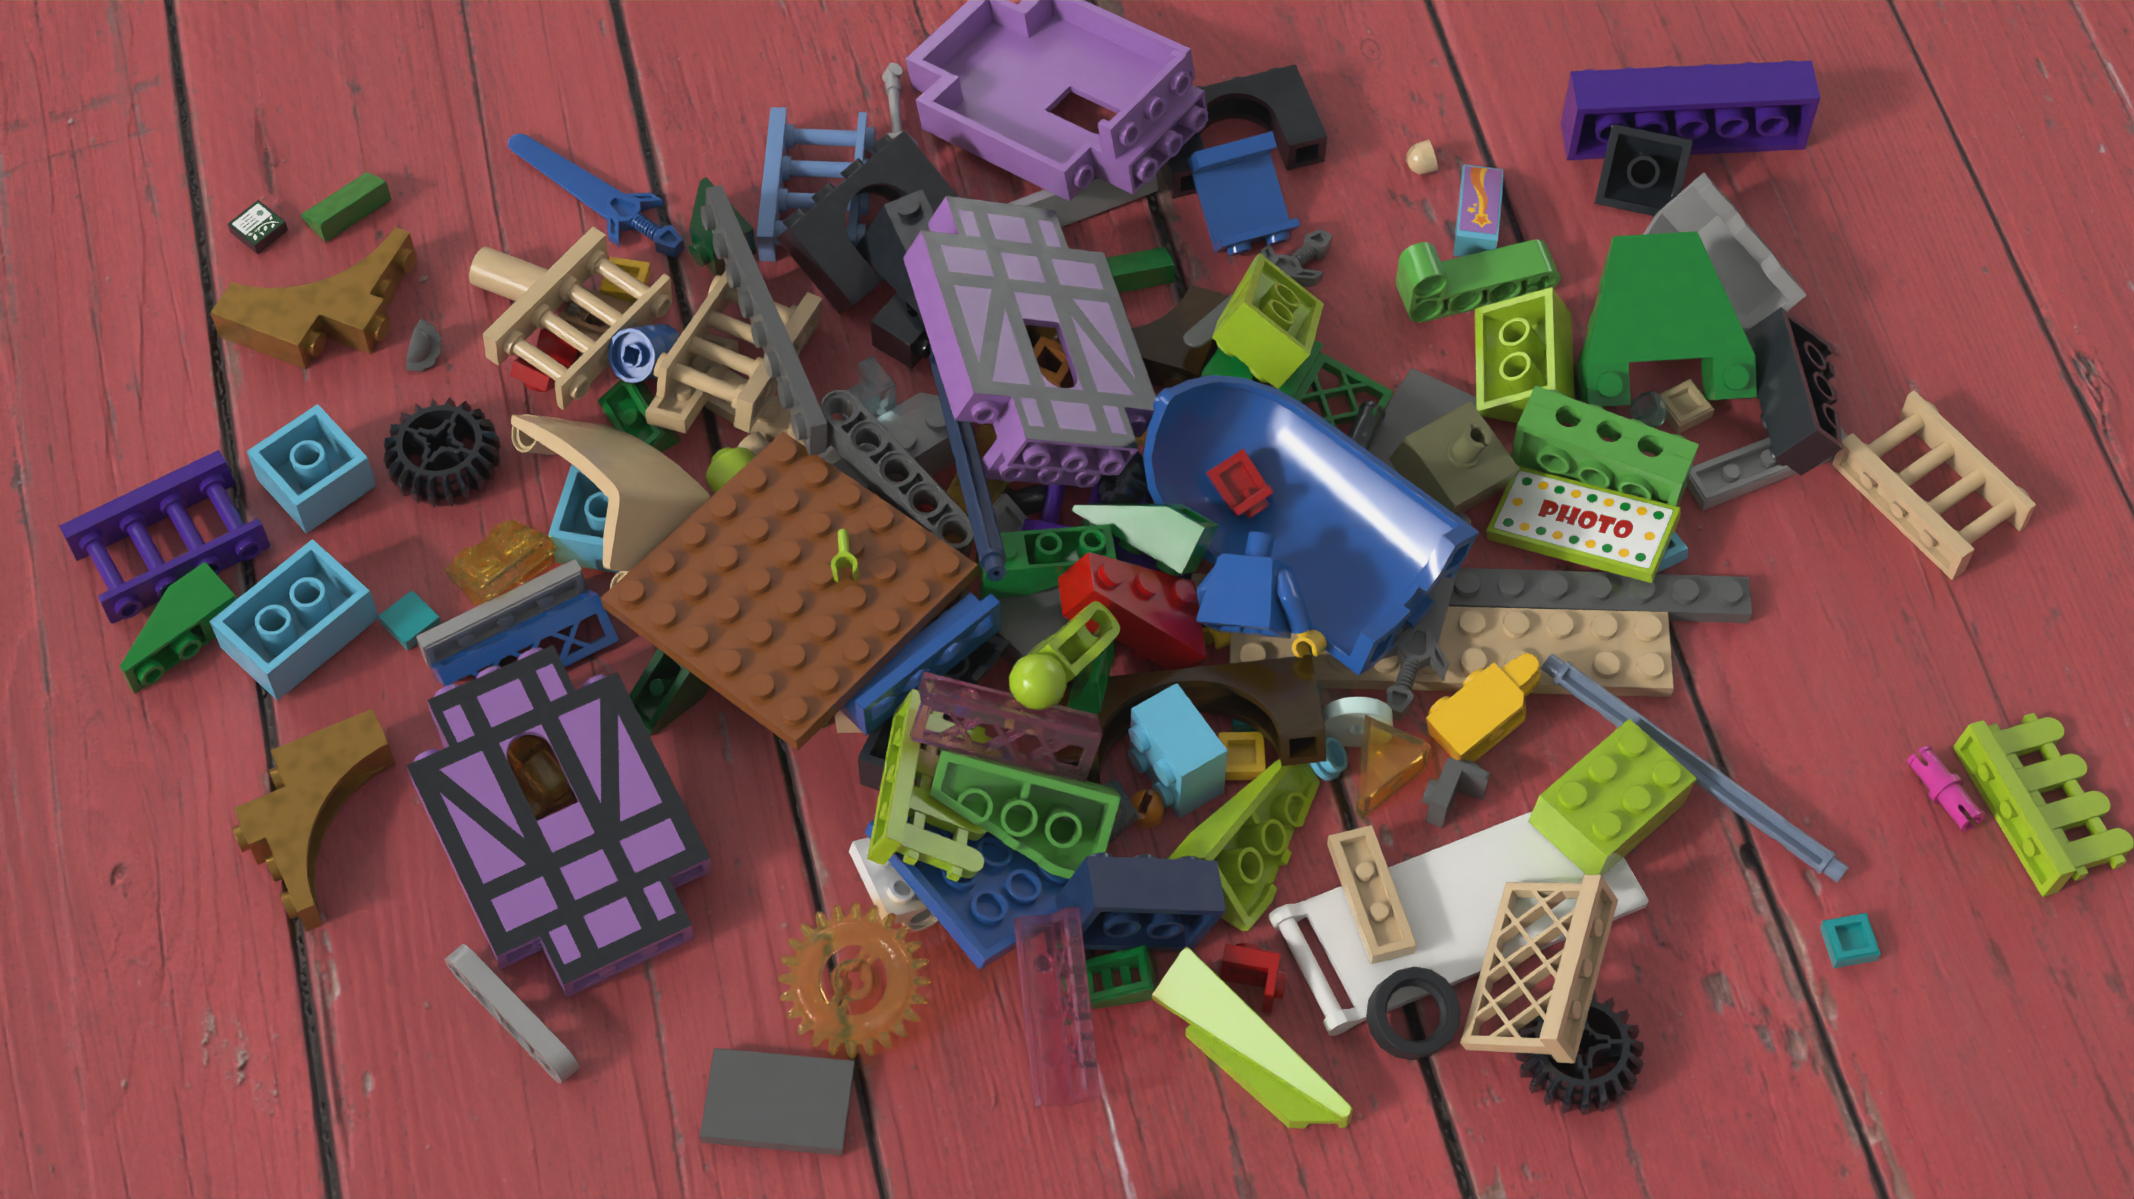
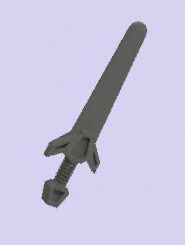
[1183,229,1332,347]
[1384,512,1471,721]

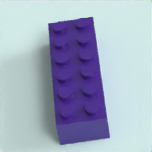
[1560,60,1820,160]

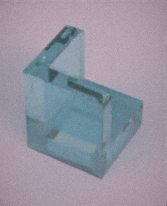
[840,356,897,420]

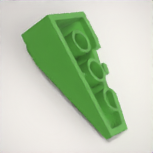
[929,749,1121,879]

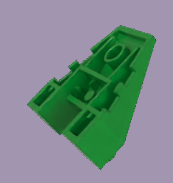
[1577,231,1757,407]

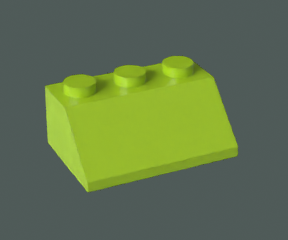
[1475,287,1575,423]

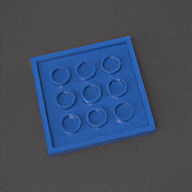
[864,746,1069,970]

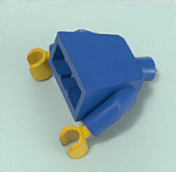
[1196,531,1326,658]

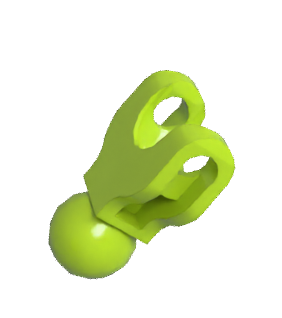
[1009,601,1120,711]

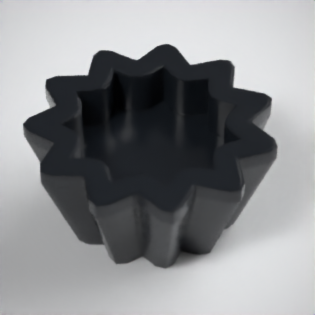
[1097,451,1149,504]

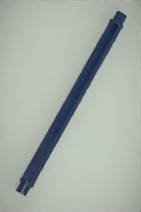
[929,345,1007,581]

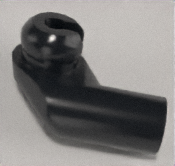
[988,480,1048,516]

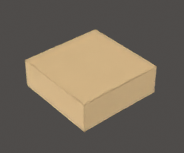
[1654,379,1715,434]

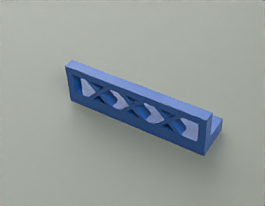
[430,589,619,687]
[840,592,1001,736]

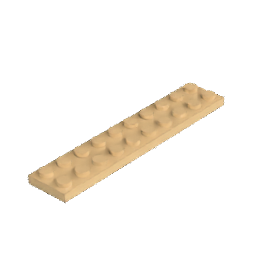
[1229,606,1674,697]

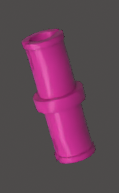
[1907,745,1986,832]

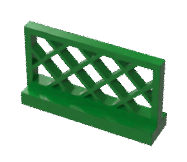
[1278,339,1394,427]

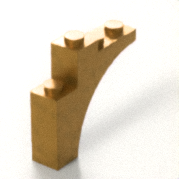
[210,227,417,369]
[232,708,396,932]

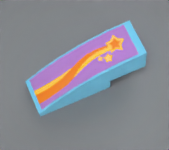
[1453,164,1503,257]

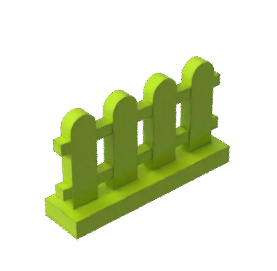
[867,689,1002,882]
[1952,713,2134,897]

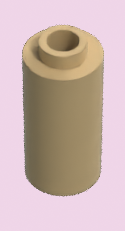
[469,246,548,301]

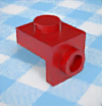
[510,328,578,392]
[1206,449,1274,518]
[1220,943,1287,1013]

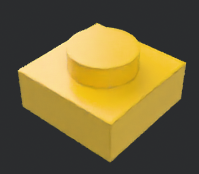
[600,257,652,304]
[1218,732,1266,780]

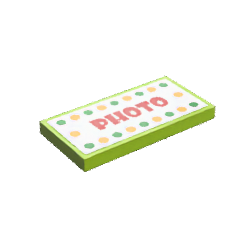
[1486,466,1681,583]

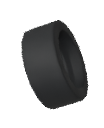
[1366,966,1461,1060]

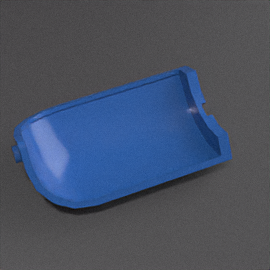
[1143,375,1479,676]

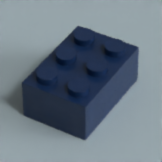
[1055,853,1226,952]

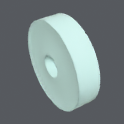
[1322,697,1393,747]

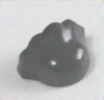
[405,319,442,372]

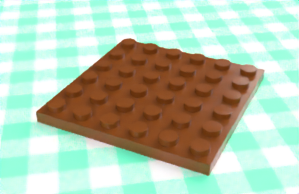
[601,432,979,750]

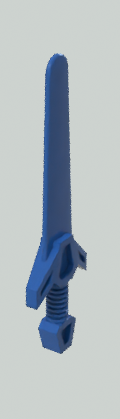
[508,133,685,258]

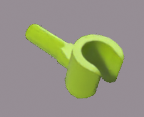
[831,529,860,582]

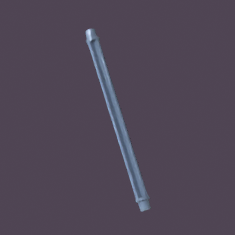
[1541,653,1849,883]

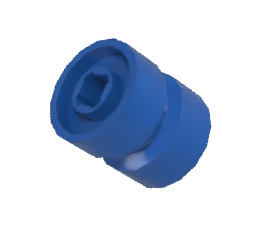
[608,323,680,383]

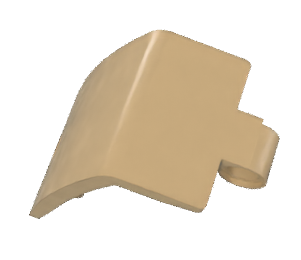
[511,414,711,589]

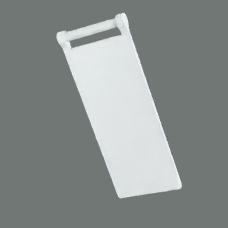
[1268,811,1648,1036]

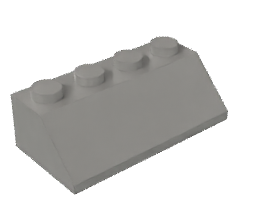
[817,392,956,497]

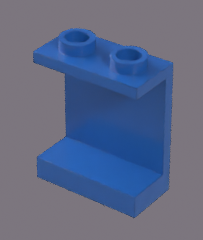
[1188,131,1300,256]

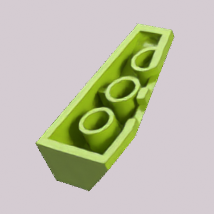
[1168,759,1320,931]

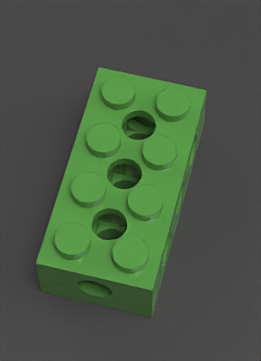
[1511,385,1699,507]

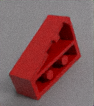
[1058,552,1207,670]

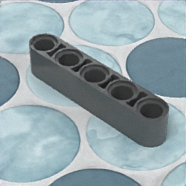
[820,390,974,558]

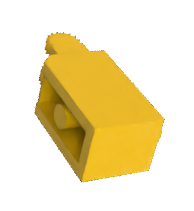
[1426,652,1542,762]

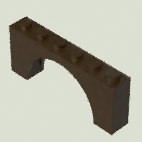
[1025,285,1229,388]
[1047,655,1326,784]

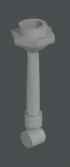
[882,63,918,146]

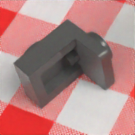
[1422,757,1490,828]

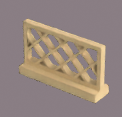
[1460,875,1618,1063]

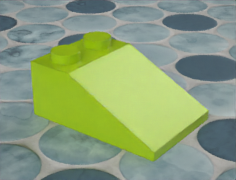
[1212,253,1324,389]

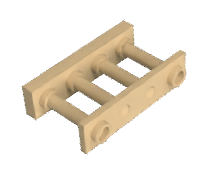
[483,227,672,410]
[654,272,822,433]
[1832,390,2036,580]

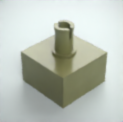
[1389,401,1520,513]

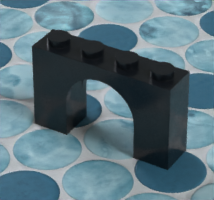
[1160,64,1328,199]
[776,131,959,314]

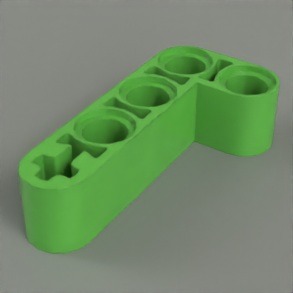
[1396,239,1561,323]

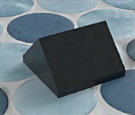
[1594,123,1693,216]

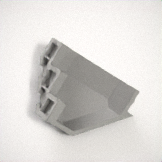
[1644,172,1807,332]

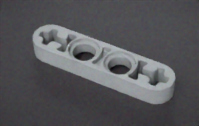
[444,944,580,1084]

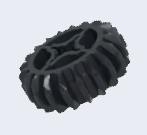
[383,397,500,508]
[1515,990,1644,1116]

